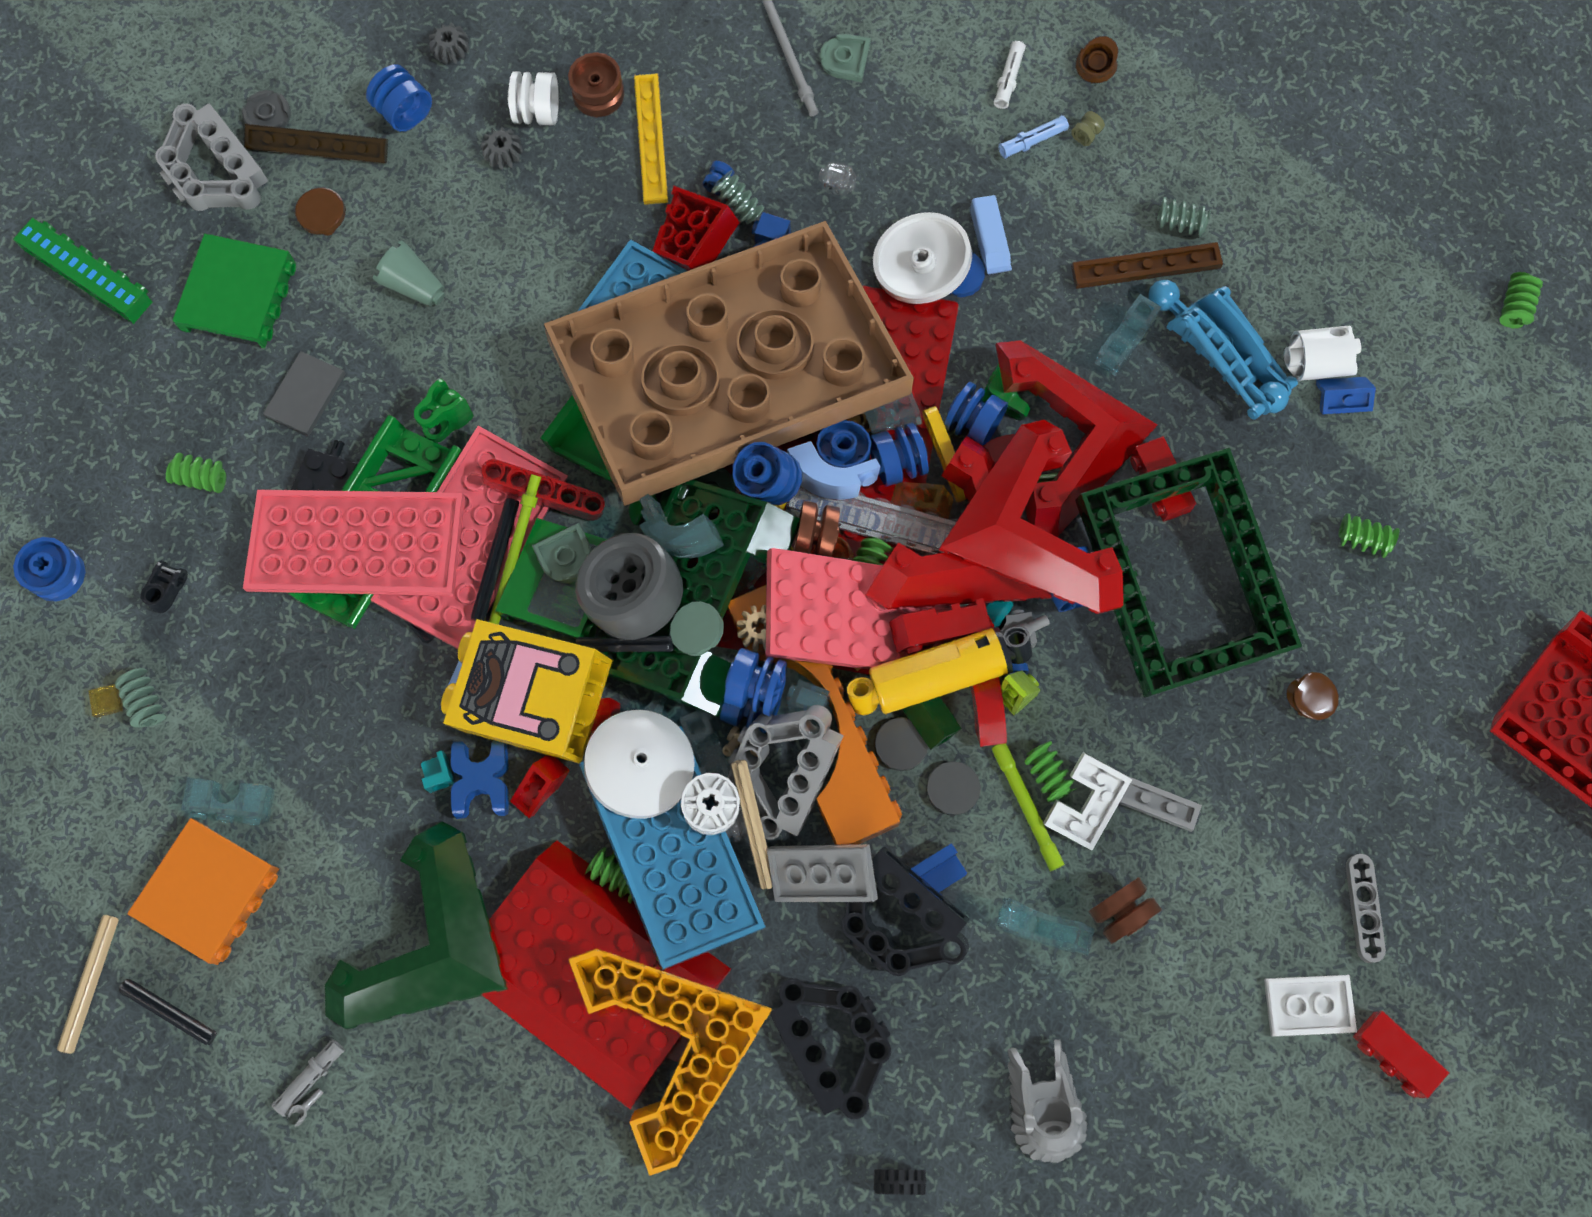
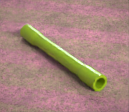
[991,743,1065,872]

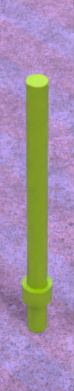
[489,474,541,625]

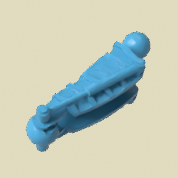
[1148,279,1298,420]

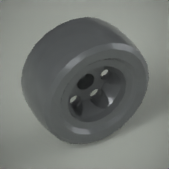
[575,533,683,640]

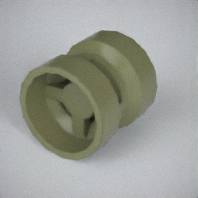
[1071,111,1105,146]

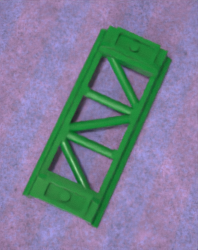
[288,415,462,629]

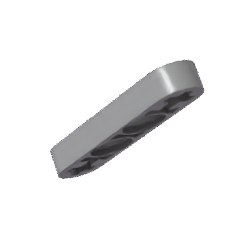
[1346,854,1386,963]

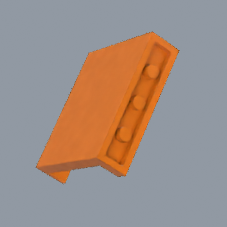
[127,818,279,965]

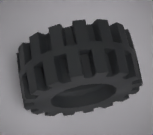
[874,1169,926,1195]

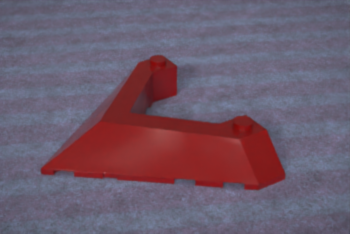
[995,340,1158,537]
[938,419,1123,614]
[865,436,1052,610]

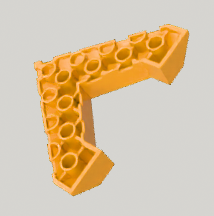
[569,949,772,1176]

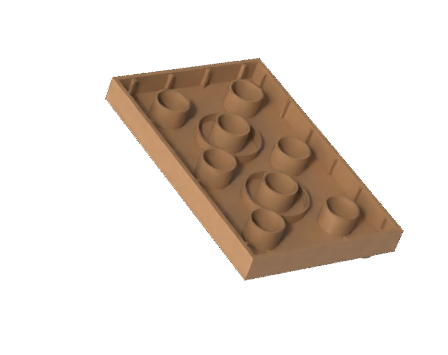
[544,221,914,506]

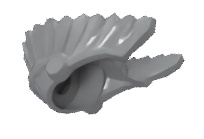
[1008,1039,1087,1163]

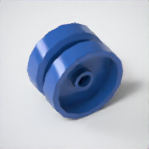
[13,537,86,602]

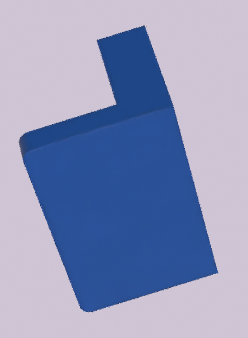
[1316,377,1376,414]
[911,843,967,900]

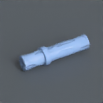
[999,115,1069,159]

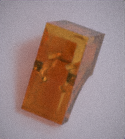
[890,482,954,522]

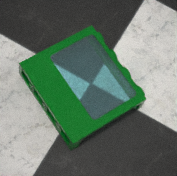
[495,518,617,638]

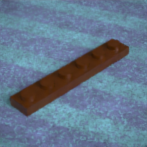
[1071,242,1223,289]

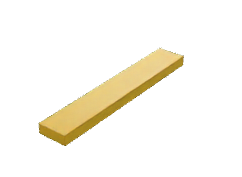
[634,73,668,205]

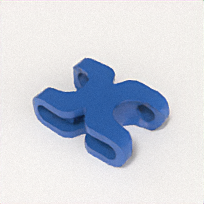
[451,740,509,819]

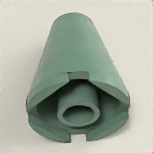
[373,240,445,306]

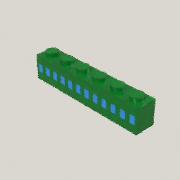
[13,217,152,324]

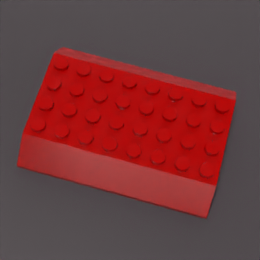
[1490,610,1592,808]
[482,840,731,1109]

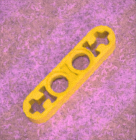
[923,406,966,502]

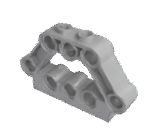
[155,103,268,211]
[728,705,844,840]

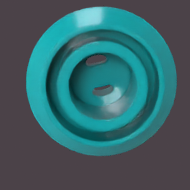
[985,600,1014,628]

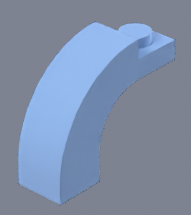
[787,441,880,500]

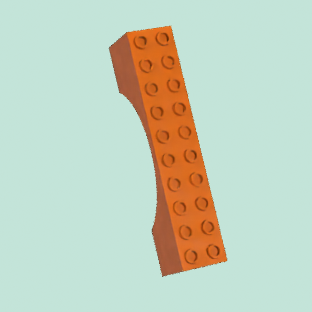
[728,585,902,845]

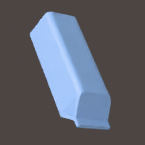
[970,195,1012,275]

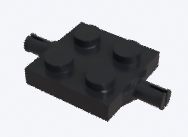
[291,440,357,491]

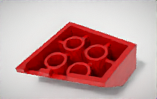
[652,186,740,271]

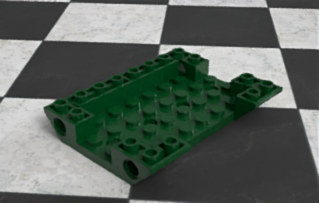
[599,480,801,717]

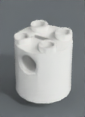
[1284,326,1361,381]

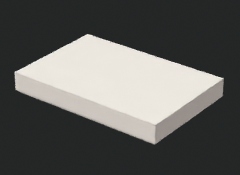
[1264,975,1357,1037]

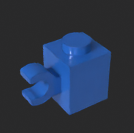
[752,212,791,247]

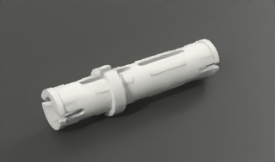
[994,41,1026,109]

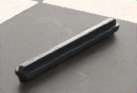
[471,498,519,621]

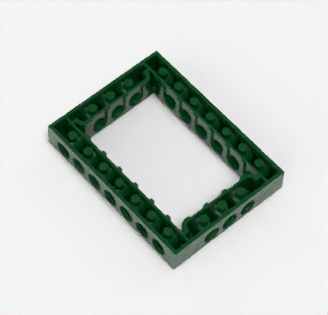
[1075,447,1302,698]

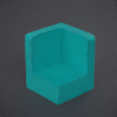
[421,750,455,793]

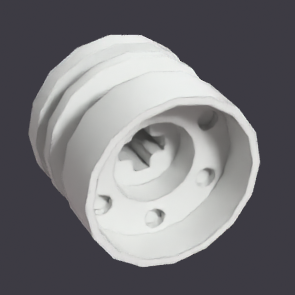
[508,71,559,125]
[681,773,740,835]

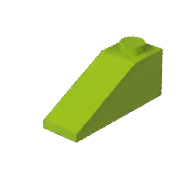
[1001,670,1040,716]

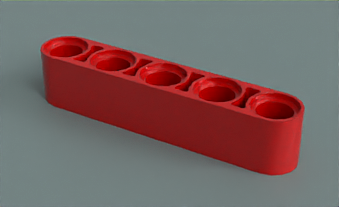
[481,459,605,521]

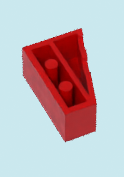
[889,598,991,655]

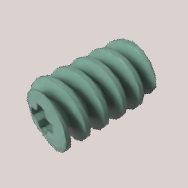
[711,170,765,225]
[1156,196,1211,238]
[115,668,166,728]

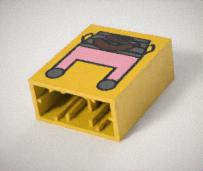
[441,619,613,764]

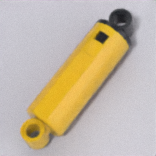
[847,626,1032,715]

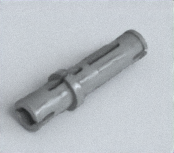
[271,1039,345,1117]

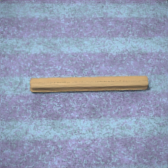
[731,760,773,889]
[57,915,118,1054]

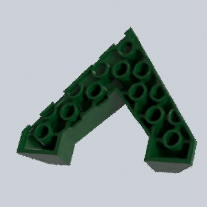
[325,821,508,1030]

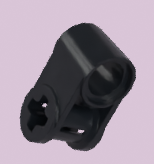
[141,560,188,613]

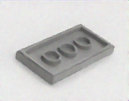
[767,844,878,902]

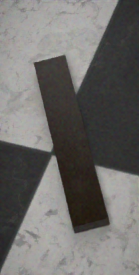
[244,124,388,164]

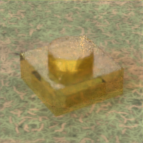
[89,684,123,718]

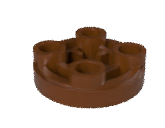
[295,188,346,236]

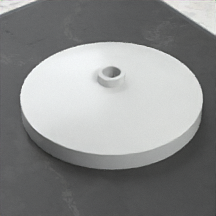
[873,213,972,304]
[584,710,694,819]

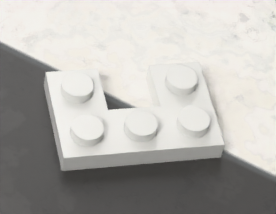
[1043,752,1132,850]

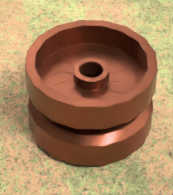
[568,52,625,117]
[793,500,840,557]
[1089,877,1162,944]

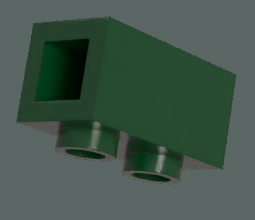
[903,697,962,750]

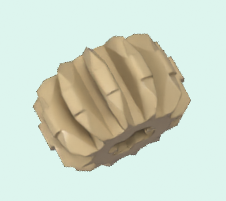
[737,605,766,651]

